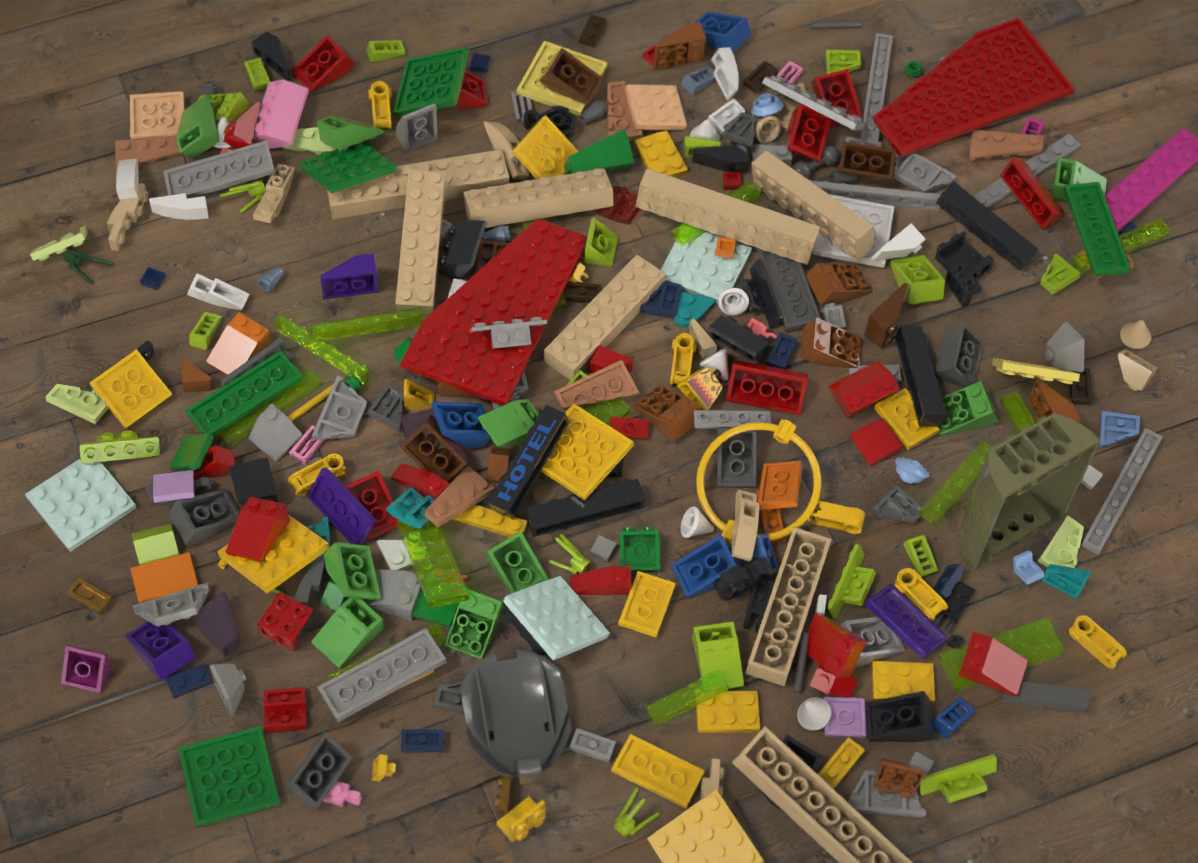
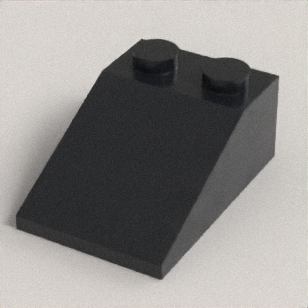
[865,691,935,742]

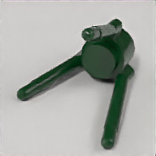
[64,249,114,285]

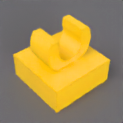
[569,263,589,283]
[372,754,396,782]

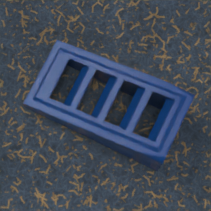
[934,697,975,739]

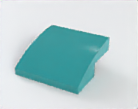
[386,487,435,529]

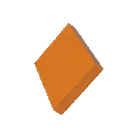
[758,461,803,510]
[130,552,198,603]

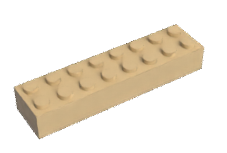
[751,150,874,261]
[464,168,613,228]
[395,169,446,315]
[544,255,666,380]
[746,527,831,686]

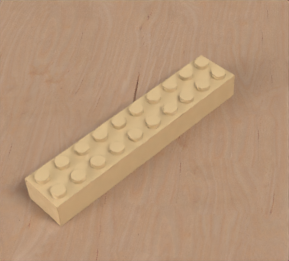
[326,149,509,220]
[636,169,820,265]
[732,727,912,863]

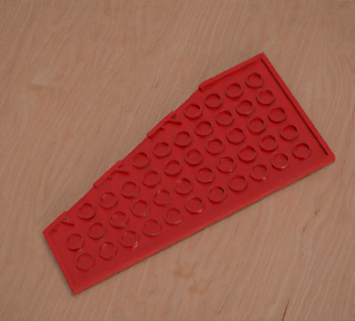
[873,17,1075,158]
[400,219,588,406]

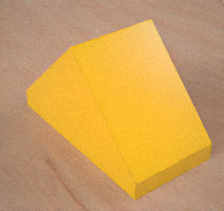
[404,379,435,411]

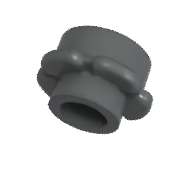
[201,81,219,95]
[194,477,214,495]

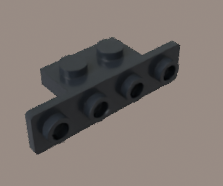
[739,259,783,328]

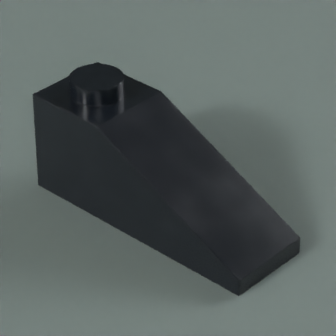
[252,31,291,81]
[692,145,749,173]

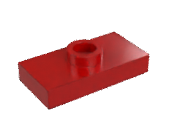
[609,416,648,440]

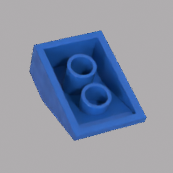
[695,11,752,53]
[431,402,491,448]
[671,535,743,598]

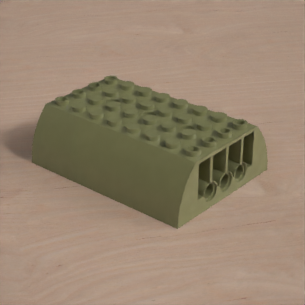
[958,413,1101,572]

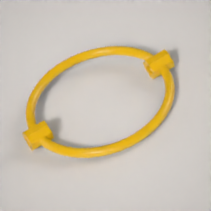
[696,419,821,544]

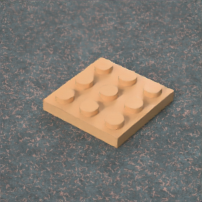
[625,85,687,130]
[130,91,185,139]

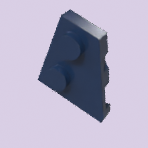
[640,281,682,318]

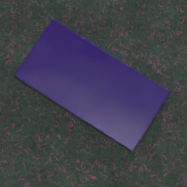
[307,467,376,545]
[865,584,948,659]

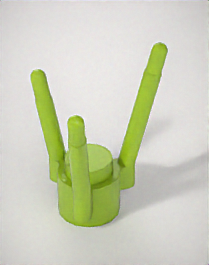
[220,180,266,213]
[549,534,591,575]
[614,788,660,837]

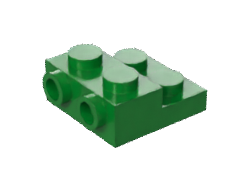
[619,527,660,571]

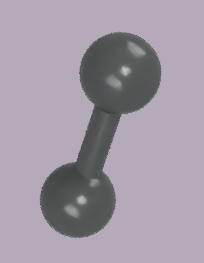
[792,146,841,179]

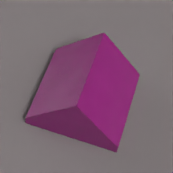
[61,645,111,693]

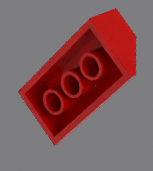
[1000,157,1065,231]
[726,360,808,415]

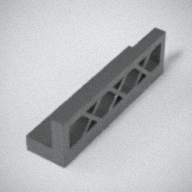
[220,337,295,387]

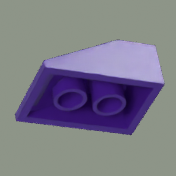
[320,253,378,300]
[125,621,195,681]

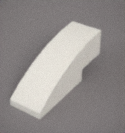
[712,47,739,101]
[116,158,139,200]
[149,193,209,220]
[187,274,249,310]

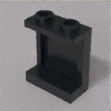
[935,231,994,279]
[229,457,279,511]

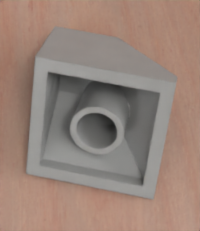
[750,142,792,167]
[1045,322,1085,372]
[248,404,303,462]
[209,664,246,716]

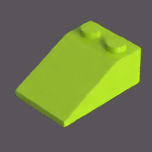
[890,255,945,305]

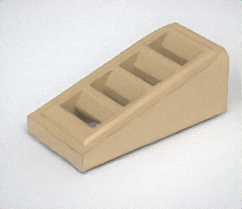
[689,319,717,359]

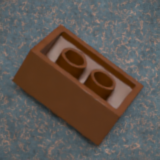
[838,141,896,181]
[400,415,472,481]

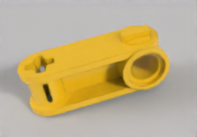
[368,81,392,129]
[670,333,697,385]
[288,454,347,498]
[807,501,865,534]
[894,568,948,621]
[1069,615,1127,669]

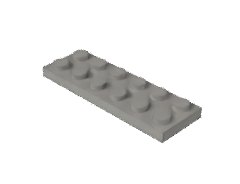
[763,75,865,130]
[163,140,276,199]
[317,628,447,722]

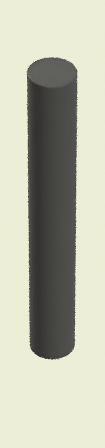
[811,21,862,28]
[794,632,809,694]

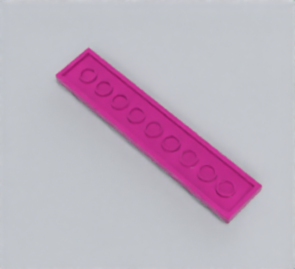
[1104,127,1198,232]

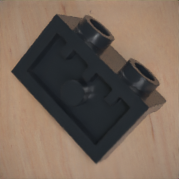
[945,262,982,308]

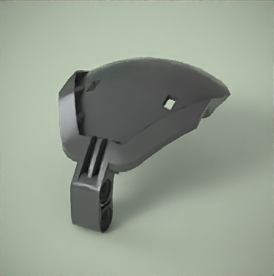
[460,650,572,785]

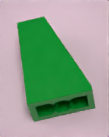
[564,129,634,174]

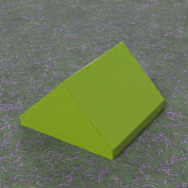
[584,218,618,267]
[132,523,179,565]

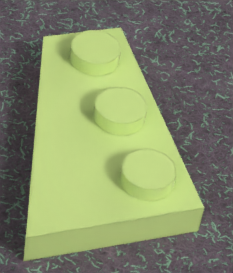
[283,127,337,155]
[30,226,88,261]
[46,384,109,424]
[1038,516,1084,568]

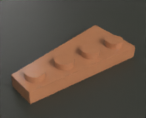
[607,81,643,141]
[969,130,1044,161]
[115,136,183,173]
[554,360,639,410]
[424,466,495,527]

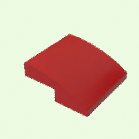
[849,418,904,467]
[264,687,307,733]

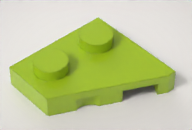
[825,50,861,74]
[1040,253,1080,295]

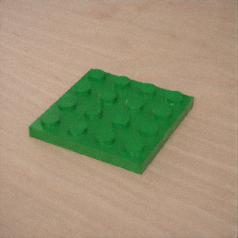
[393,47,470,117]
[299,141,396,193]
[178,726,280,828]

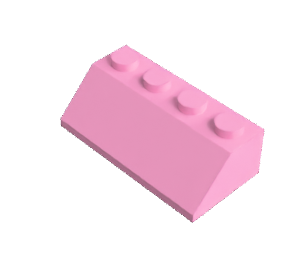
[253,80,309,149]

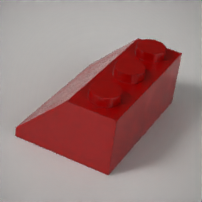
[828,361,900,419]

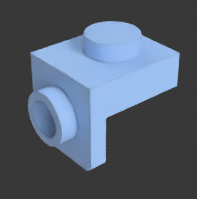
[1013,550,1044,585]

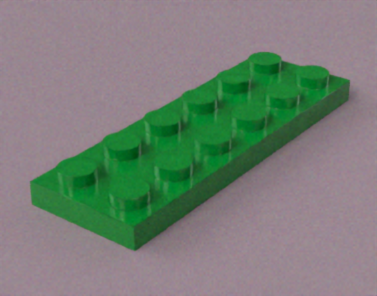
[1063,182,1131,277]
[185,350,303,436]

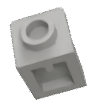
[820,303,846,328]

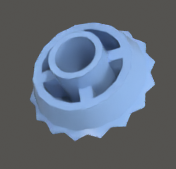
[751,94,784,117]
[895,457,930,484]

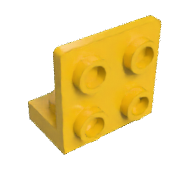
[496,796,546,843]

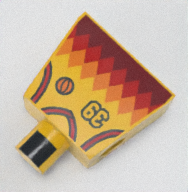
[677,367,722,410]

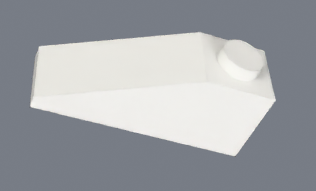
[871,223,926,260]

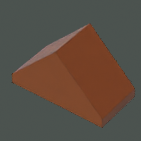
[181,358,214,393]
[487,447,512,483]

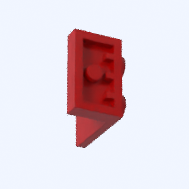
[257,592,313,652]

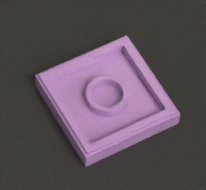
[153,470,194,503]
[823,697,866,739]

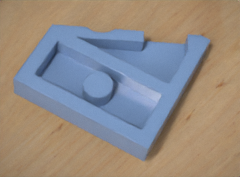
[1098,411,1140,448]

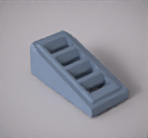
[681,66,716,95]

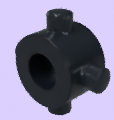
[947,634,964,650]

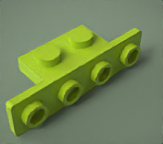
[79,431,160,464]
[828,544,876,619]
[919,754,997,803]

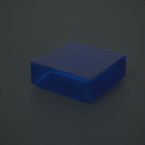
[470,53,490,73]
[140,267,166,291]

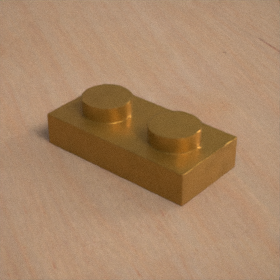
[66,577,113,615]
[495,775,512,816]

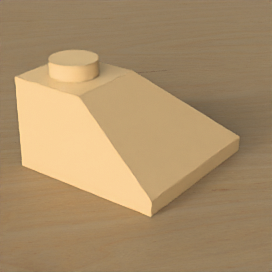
[1118,349,1158,391]

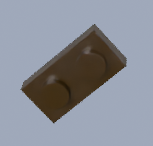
[579,14,607,48]
[743,61,778,94]
[563,281,601,303]
[1070,369,1092,405]

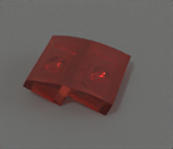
[596,186,640,225]

